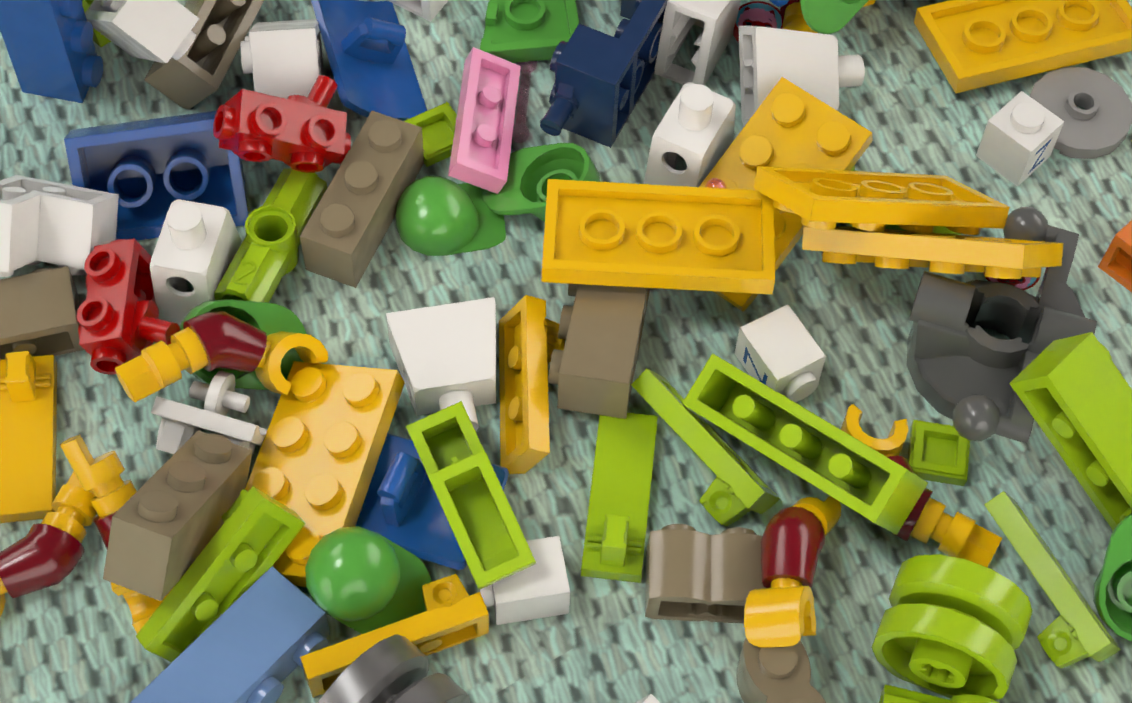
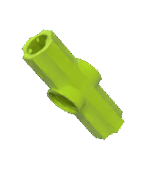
[214,168,328,303]

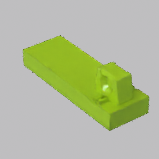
[631,368,780,527]
[581,413,658,583]
[136,486,306,662]
[984,491,1121,668]

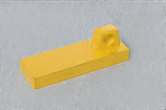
[499,295,565,474]
[0,351,57,523]
[300,574,489,697]

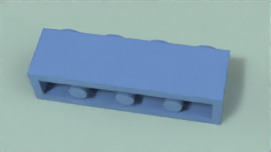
[130,566,330,703]

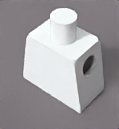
[654,0,741,85]
[738,25,865,126]
[643,82,736,187]
[150,199,242,325]
[386,297,496,431]

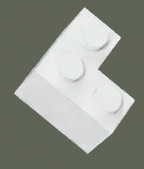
[240,19,324,99]
[0,175,119,277]

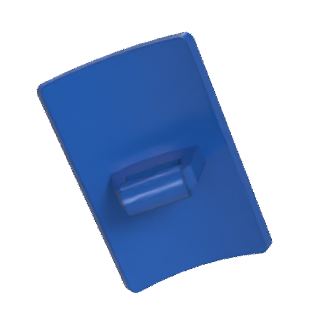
[311,0,427,121]
[356,433,509,570]

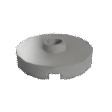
[1030,67,1132,159]

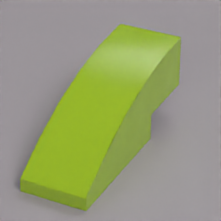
[406,401,536,590]

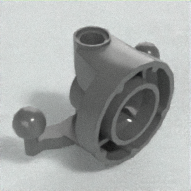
[906,207,1097,444]

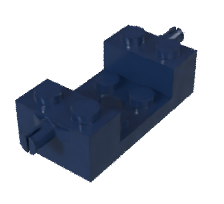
[540,0,668,148]

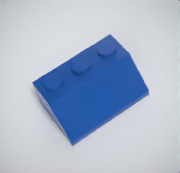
[0,0,103,103]
[64,110,249,240]

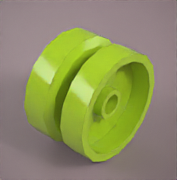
[871,554,1033,700]

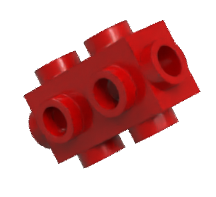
[213,75,351,173]
[76,238,181,375]

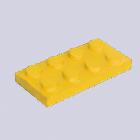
[914,0,1132,94]
[699,77,873,312]
[754,166,1010,235]
[541,179,775,295]
[802,226,1064,279]
[245,361,405,587]

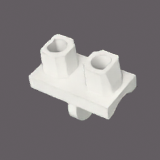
[151,371,268,455]

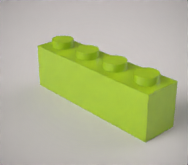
[1009,332,1132,531]
[682,353,928,535]

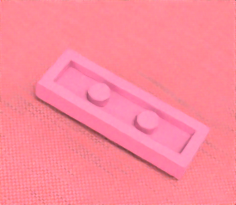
[448,47,521,194]

